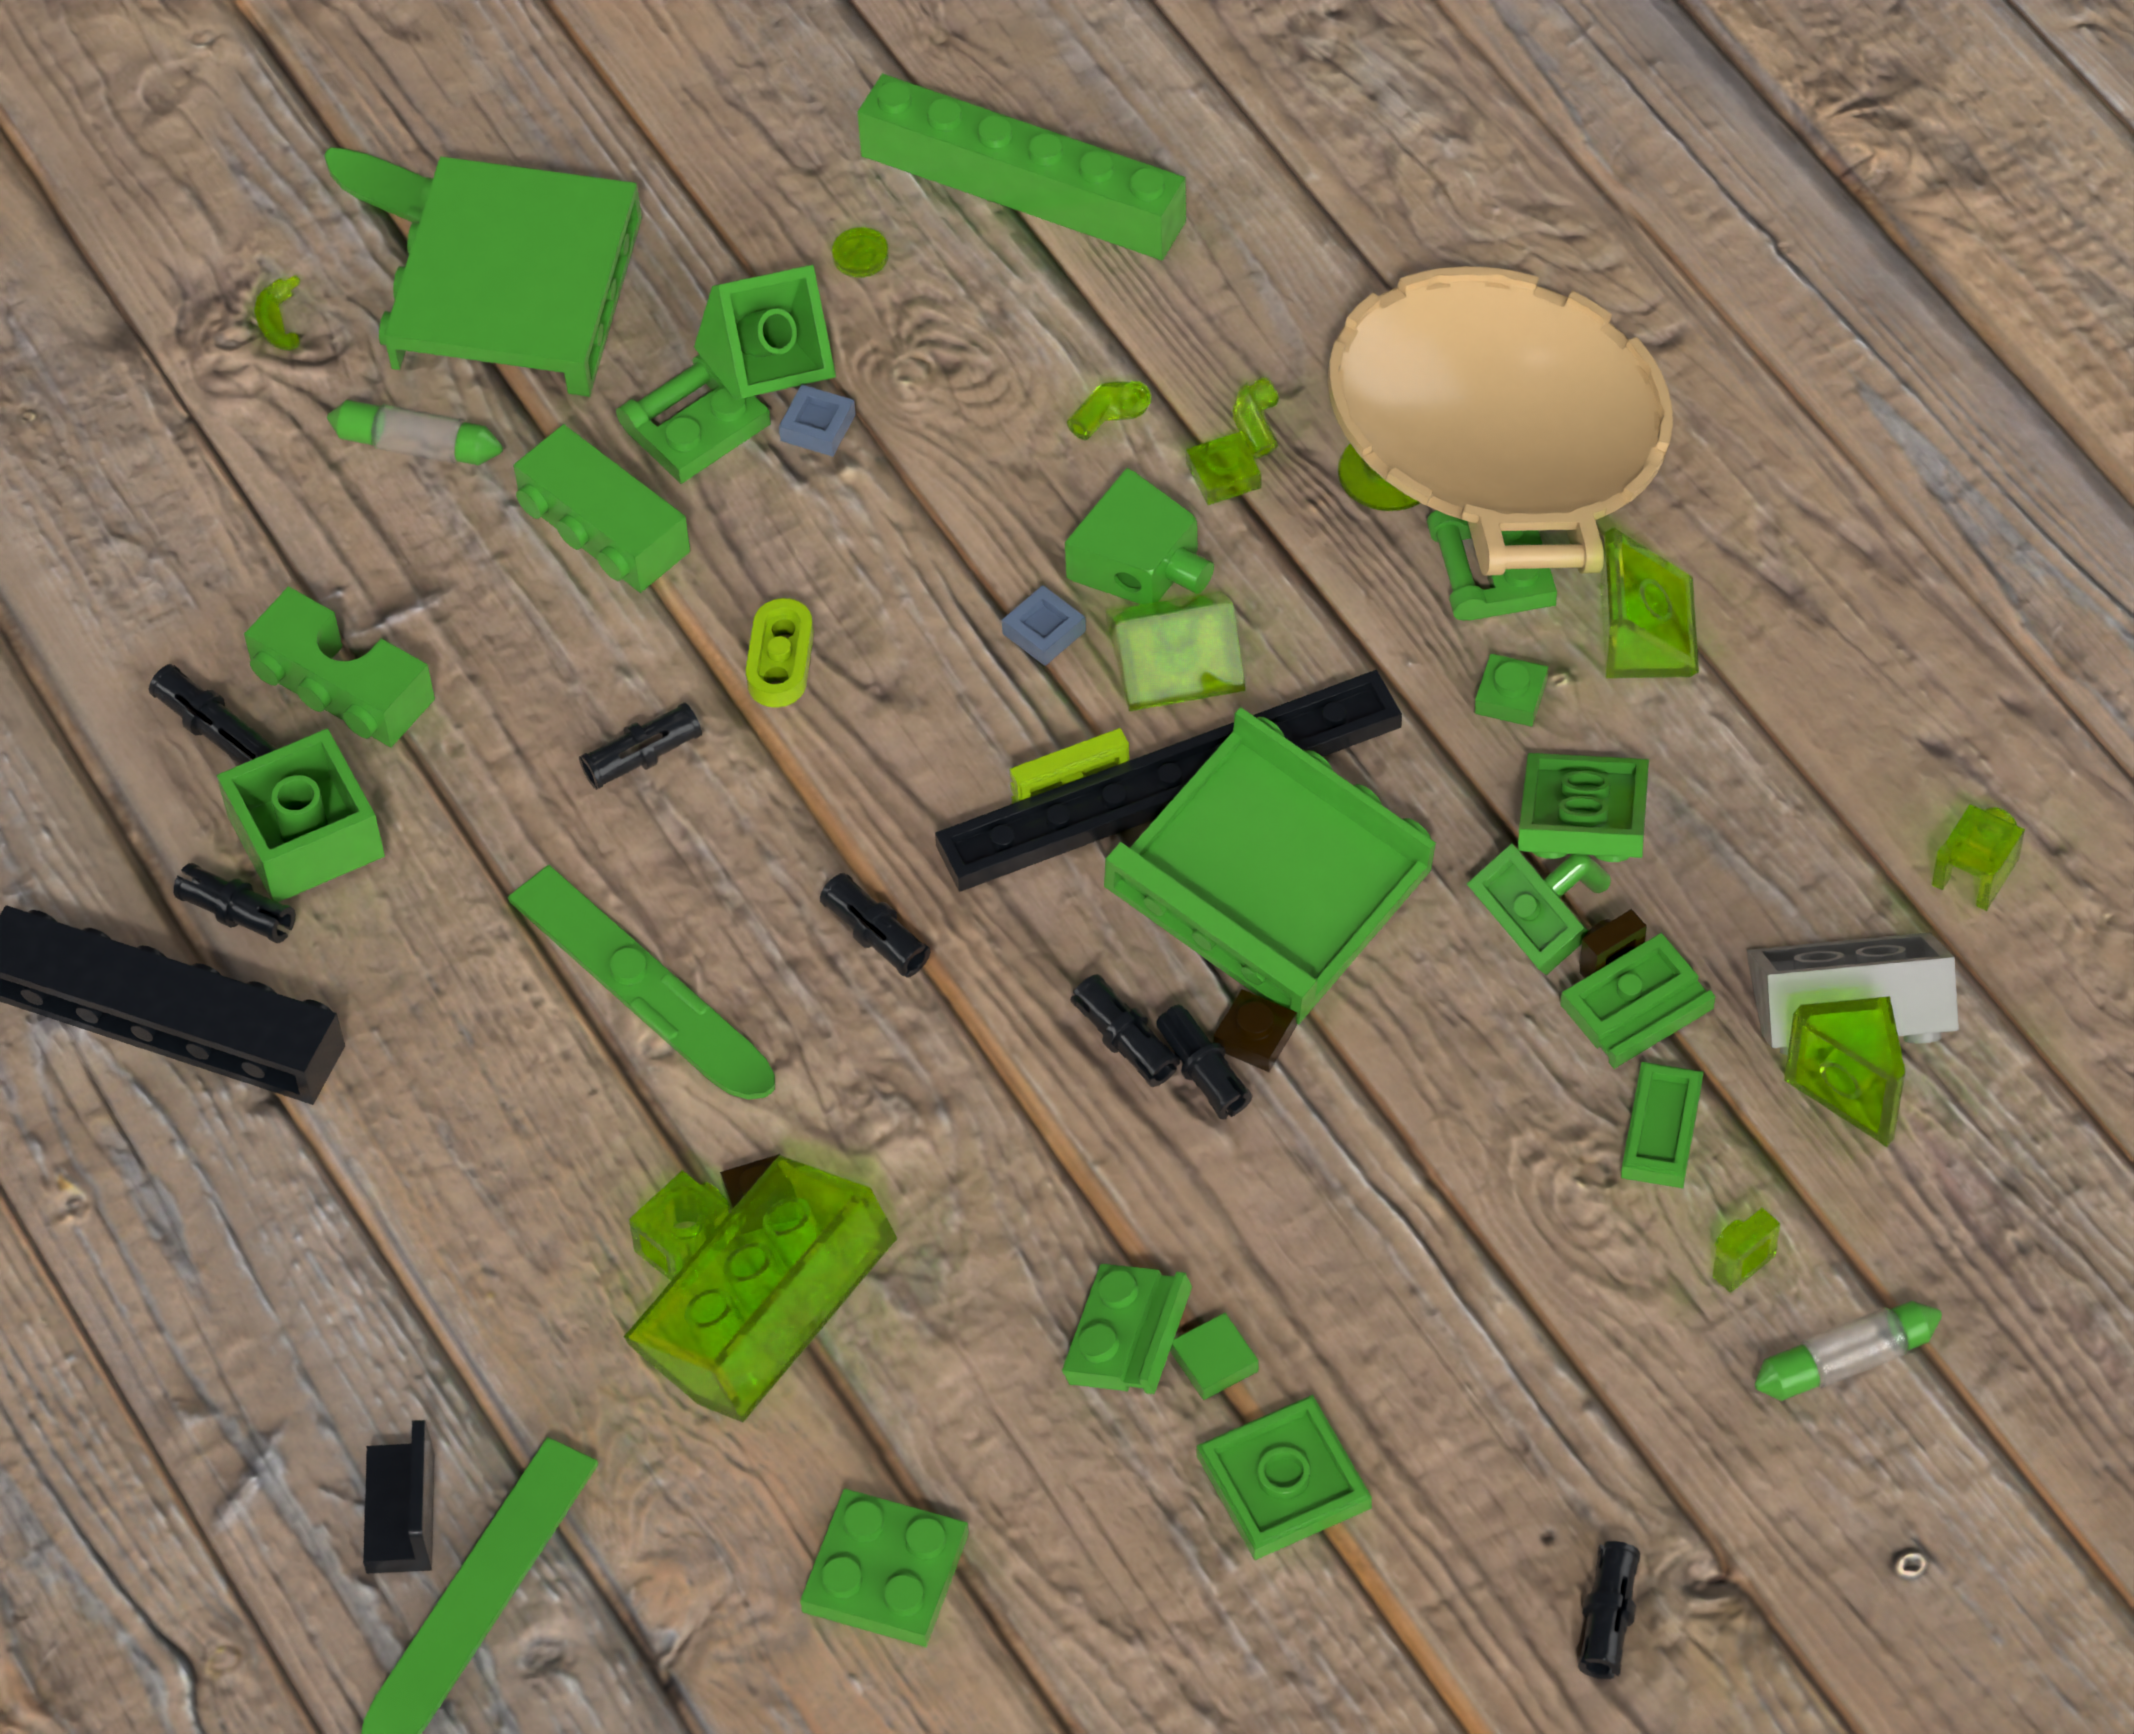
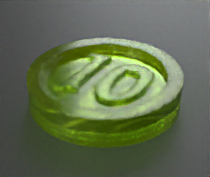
[832,227,889,278]

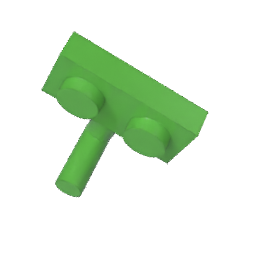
[1467,843,1611,976]

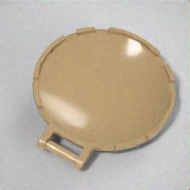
[1328,266,1673,576]

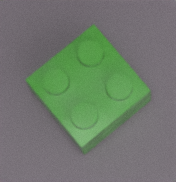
[216,728,385,902]

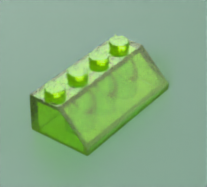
[623,1155,898,1422]

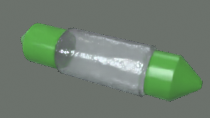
[327,400,503,466]
[1754,1301,1942,1401]

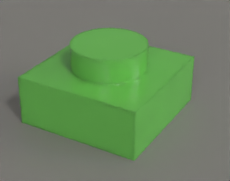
[1475,653,1548,727]

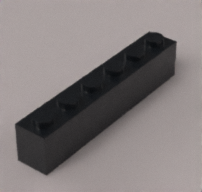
[0,905,345,1105]

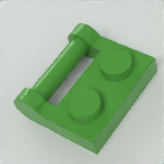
[616,354,771,484]
[1427,510,1557,621]

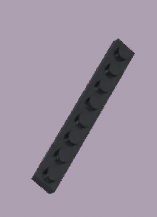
[935,669,1402,892]

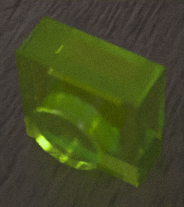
[1186,432,1261,506]
[1712,1207,1780,1293]

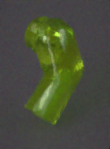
[1232,377,1279,459]
[1067,381,1152,440]

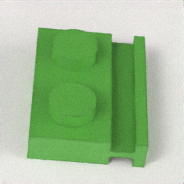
[1560,933,1716,1069]
[1062,1264,1192,1394]

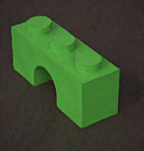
[244,586,435,748]

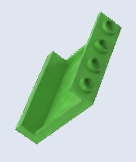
[379,156,642,397]
[1104,707,1436,1025]

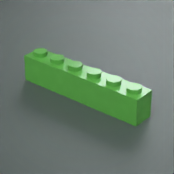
[857,73,1186,261]

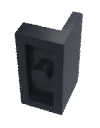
[363,1420,435,1574]

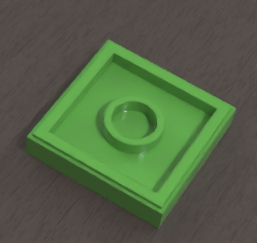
[1196,1395,1372,1560]

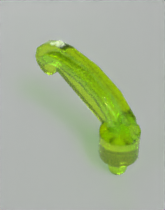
[254,276,300,350]

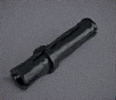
[149,664,277,765]

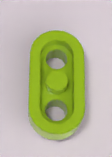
[746,598,814,708]

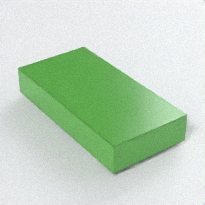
[1621,1062,1704,1189]

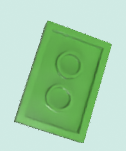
[1518,753,1649,862]

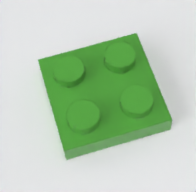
[800,1488,969,1648]

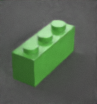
[513,424,691,593]

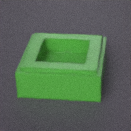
[1170,1313,1259,1401]

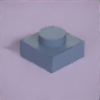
[779,384,856,457]
[1002,585,1086,666]

